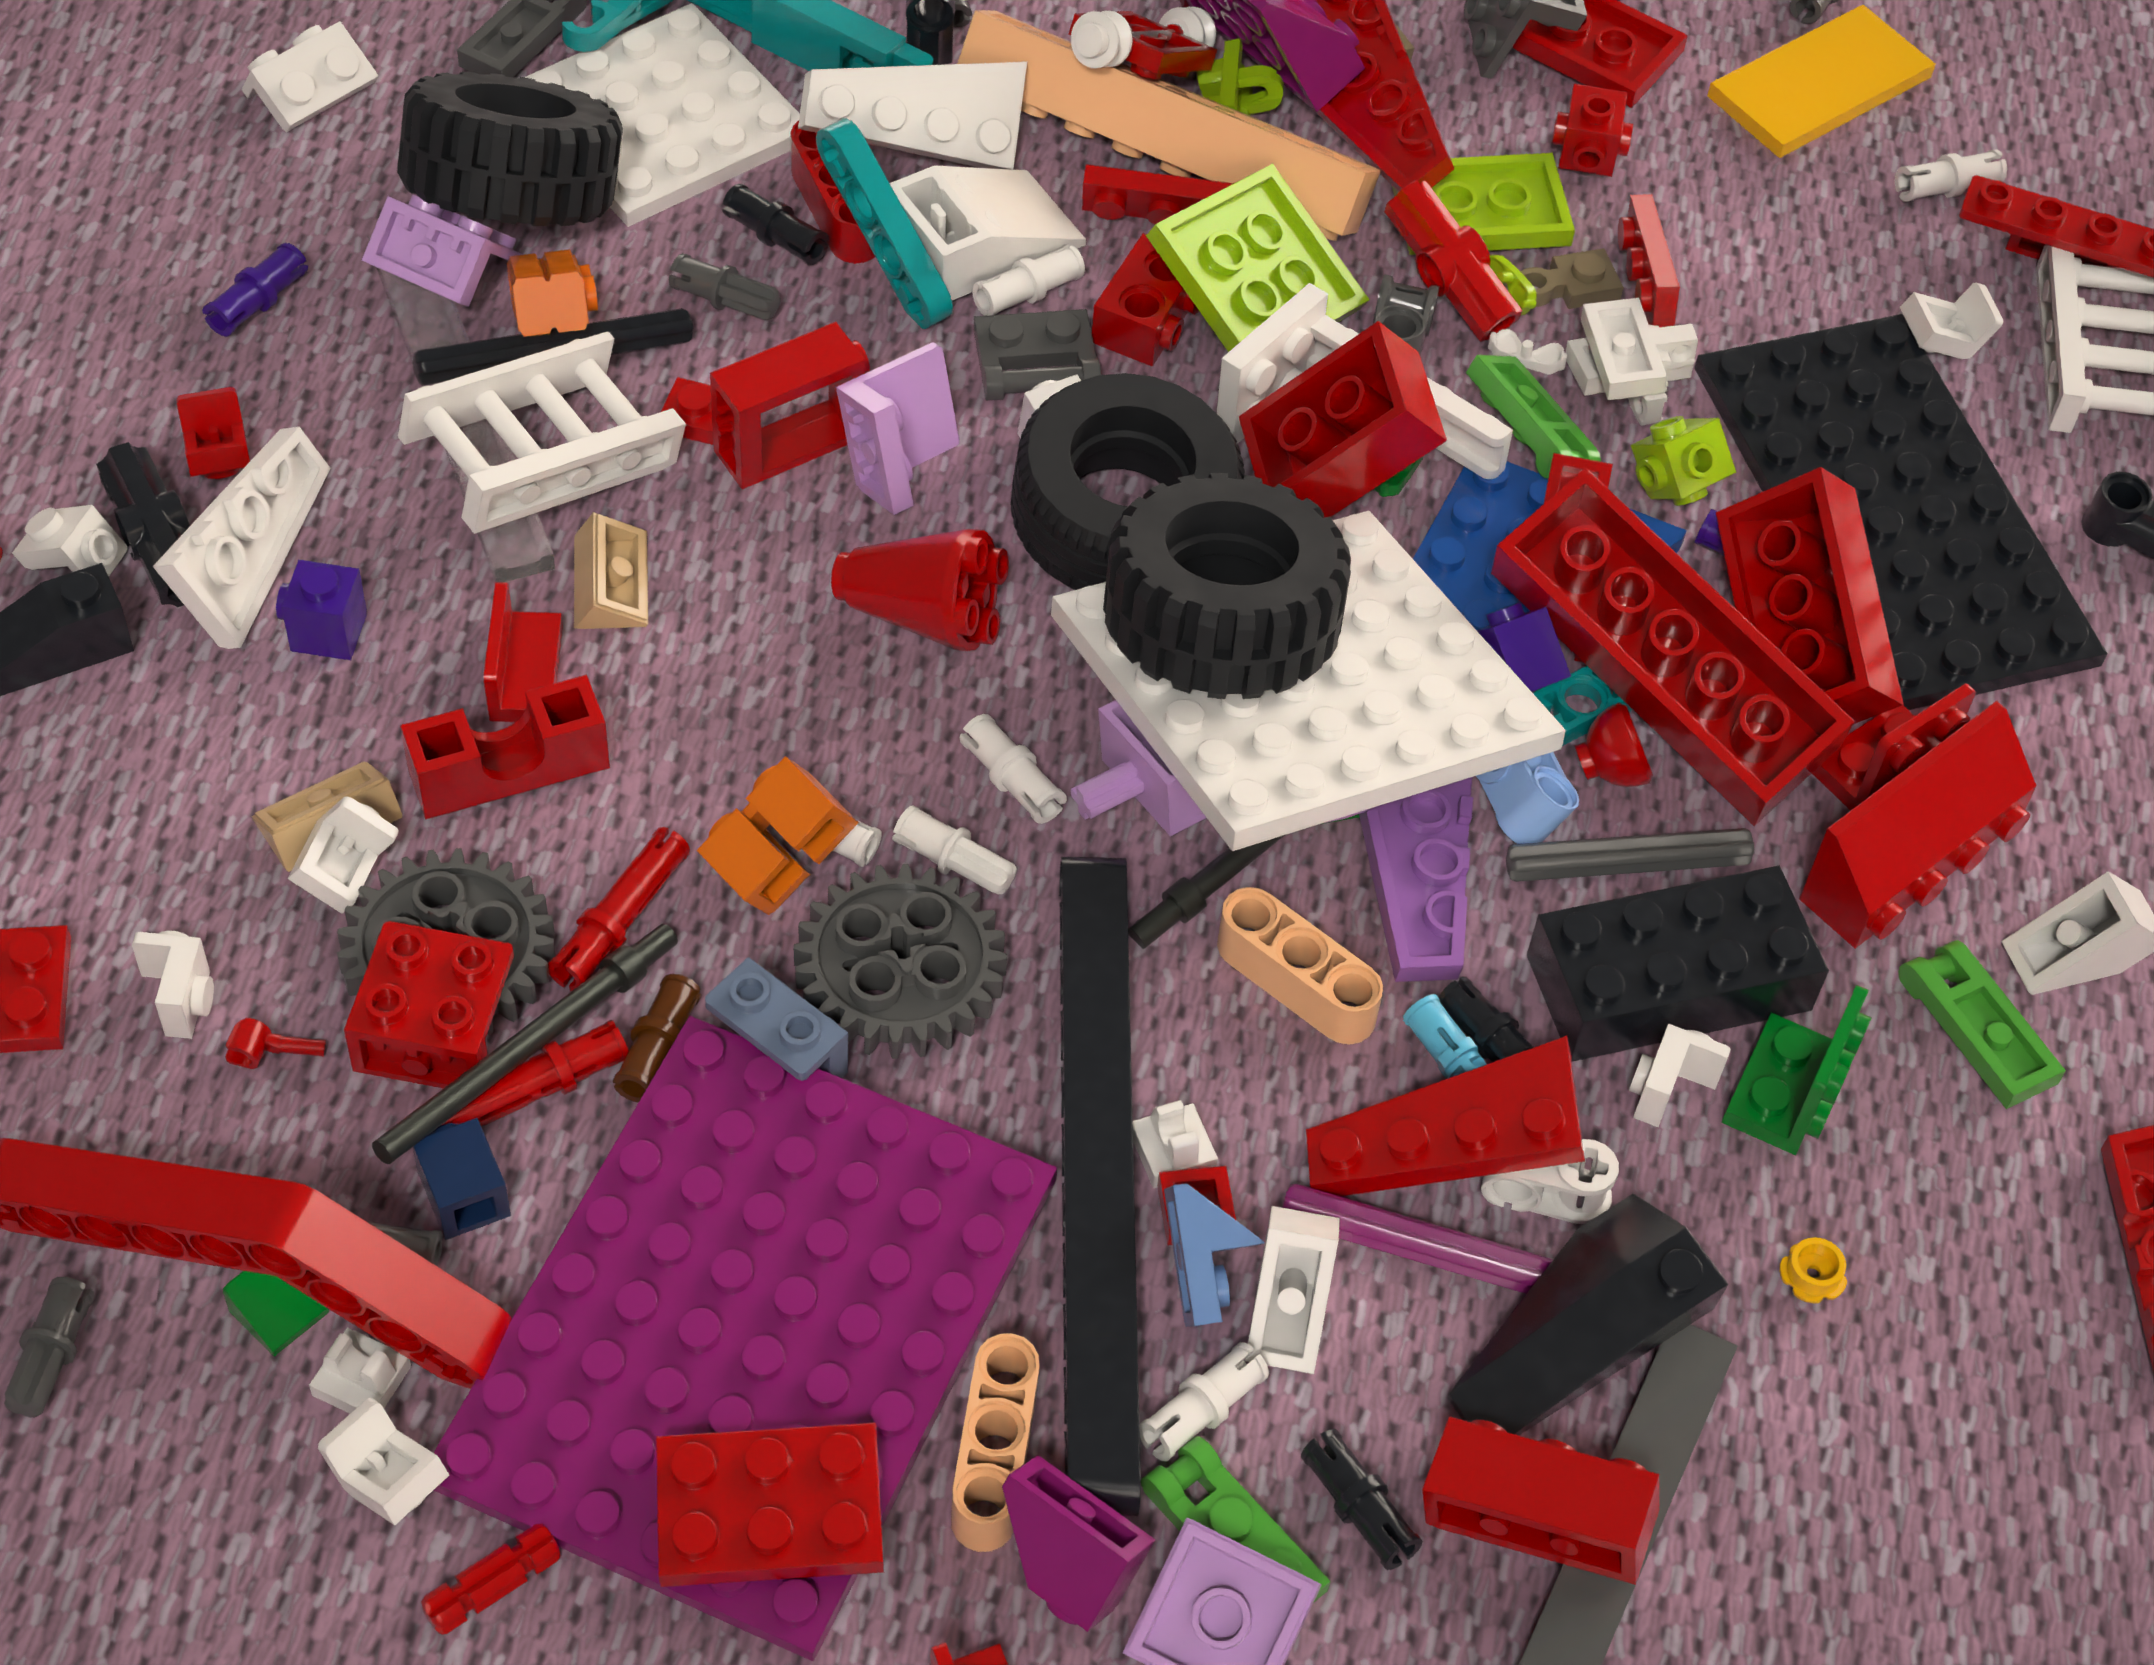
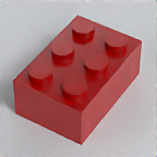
[1238,321,1447,518]

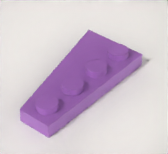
[1359,777,1473,982]

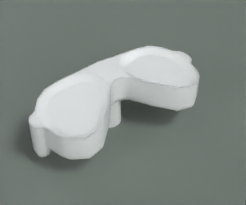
[1488,329,1567,375]

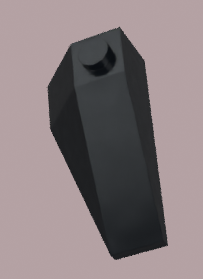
[1447,1194,1729,1435]

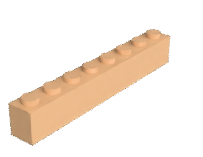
[957,10,1381,241]

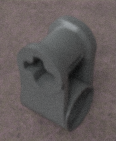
[1373,274,1440,356]

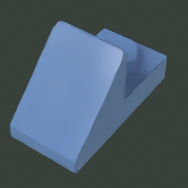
[1164,1183,1265,1327]

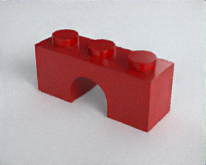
[400,675,610,820]

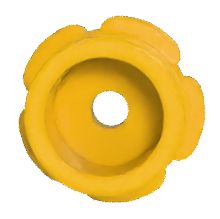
[1779,1237,1847,1304]

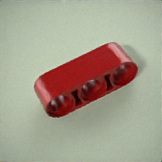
[790,120,875,264]

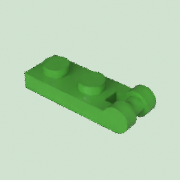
[1466,355,1601,478]
[1898,940,2066,1109]
[1141,1436,1331,1603]

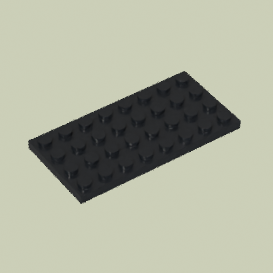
[1694,314,2108,710]

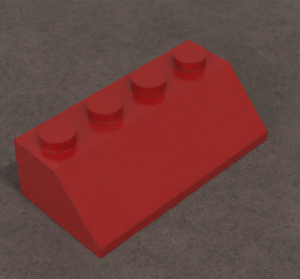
[1716,467,1904,724]
[1799,701,2037,949]

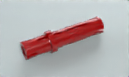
[548,827,690,991]
[442,1020,629,1126]

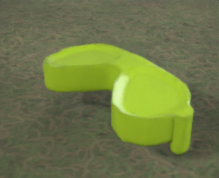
[1490,255,1537,315]

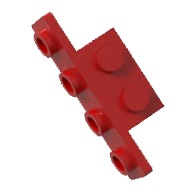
[1959,175,2154,278]

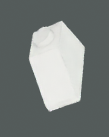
[2001,871,2154,995]
[1245,1206,1340,1374]

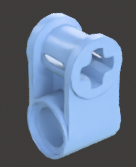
[1476,752,1579,844]

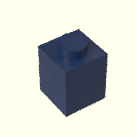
[412,1118,511,1240]

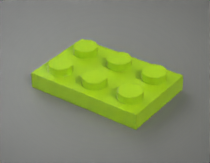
[1392,153,1575,255]

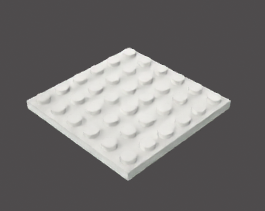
[1051,511,1566,851]

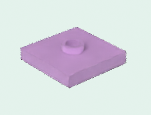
[1123,1517,1322,1665]

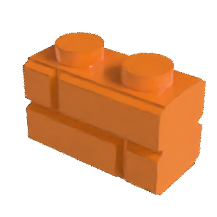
[506,249,598,337]

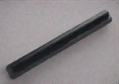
[413,308,694,385]

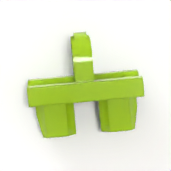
[1197,38,1284,116]

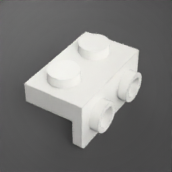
[241,21,379,132]

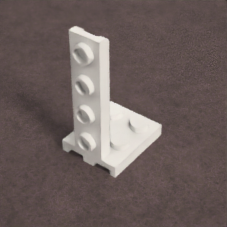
[1217,283,1513,479]

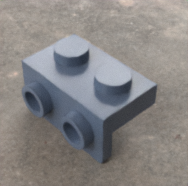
[705,957,848,1081]

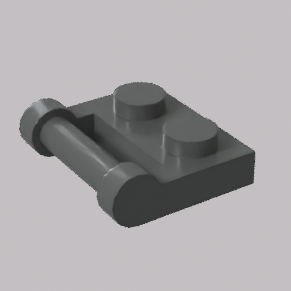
[973,309,1101,401]

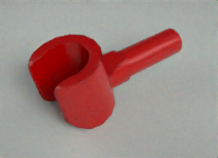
[225,1018,326,1069]

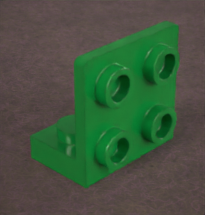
[1721,985,1872,1156]

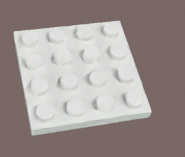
[525,3,800,227]

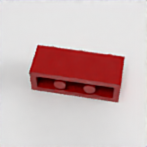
[1422,1416,1660,1585]

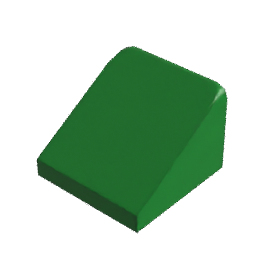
[223,1271,330,1357]

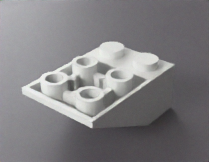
[890,166,1086,300]

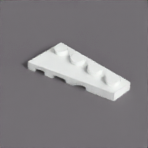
[798,62,1027,170]
[153,427,331,649]

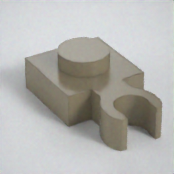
[1521,248,1624,309]

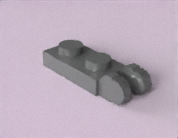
[457,0,587,77]

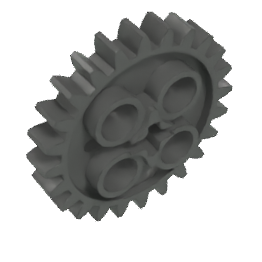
[337,848,556,1035]
[793,864,1007,1059]

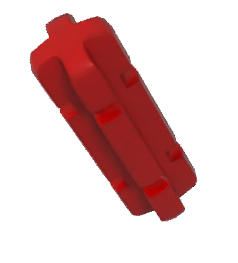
[421,1524,561,1635]

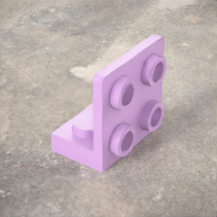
[362,194,524,307]
[836,342,959,515]

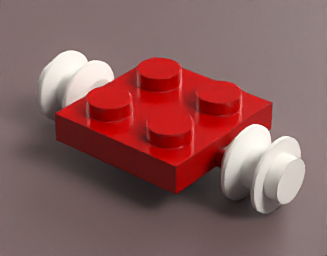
[1068,7,1218,80]

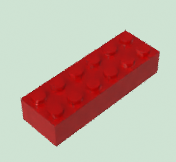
[1491,467,1855,826]

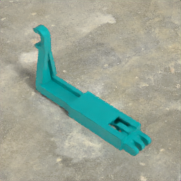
[562,0,933,71]

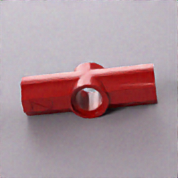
[1384,180,1523,342]

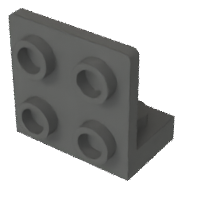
[1464,0,1587,79]

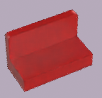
[484,582,563,722]

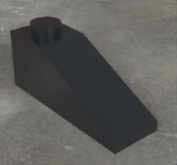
[0,563,134,696]

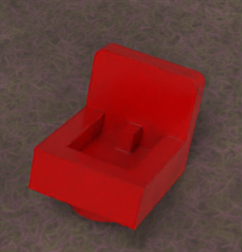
[176,387,250,479]

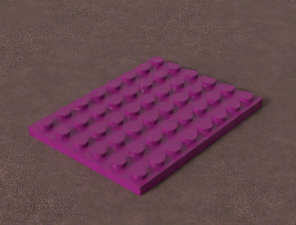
[434,1016,1057,1662]

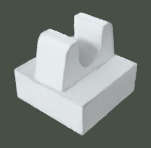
[1133,1100,1218,1189]
[309,1327,411,1413]

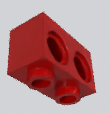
[1092,233,1199,367]

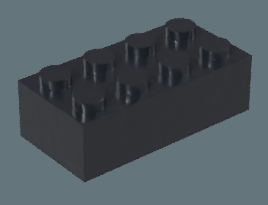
[1526,865,1829,1062]

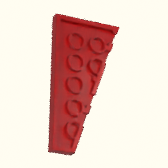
[1312,0,1455,192]

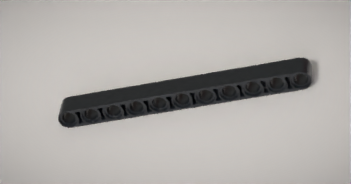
[1059,857,1141,1516]

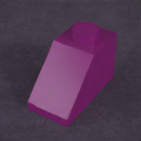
[1002,1455,1156,1632]

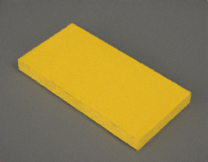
[1707,4,1936,158]

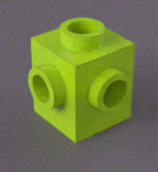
[1631,416,1736,506]

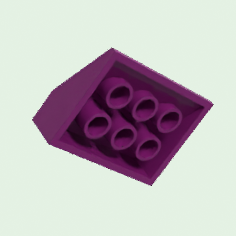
[1187,0,1365,112]

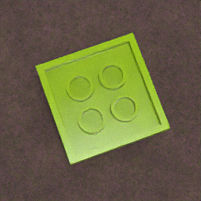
[1146,164,1370,352]

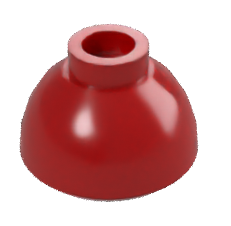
[1575,702,1653,787]

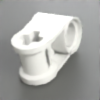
[1481,1139,1619,1224]

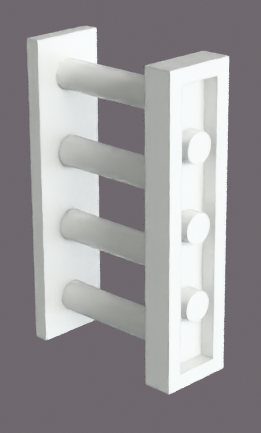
[2036,244,2154,433]
[398,331,686,534]

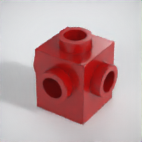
[1552,84,1633,177]

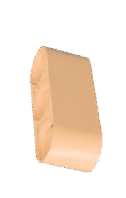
[1217,887,1383,1045]
[951,1333,1039,1552]

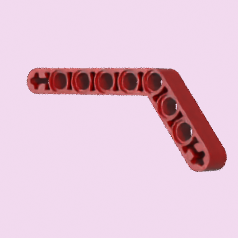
[0,1138,512,1389]

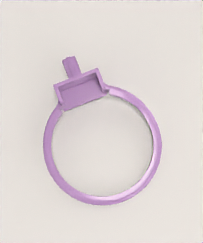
[1071,700,1375,837]

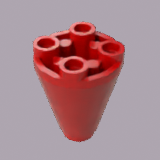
[831,529,1009,651]

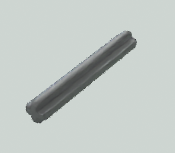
[1506,828,1755,882]

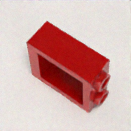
[710,322,870,489]

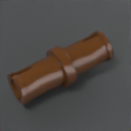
[613,974,702,1103]

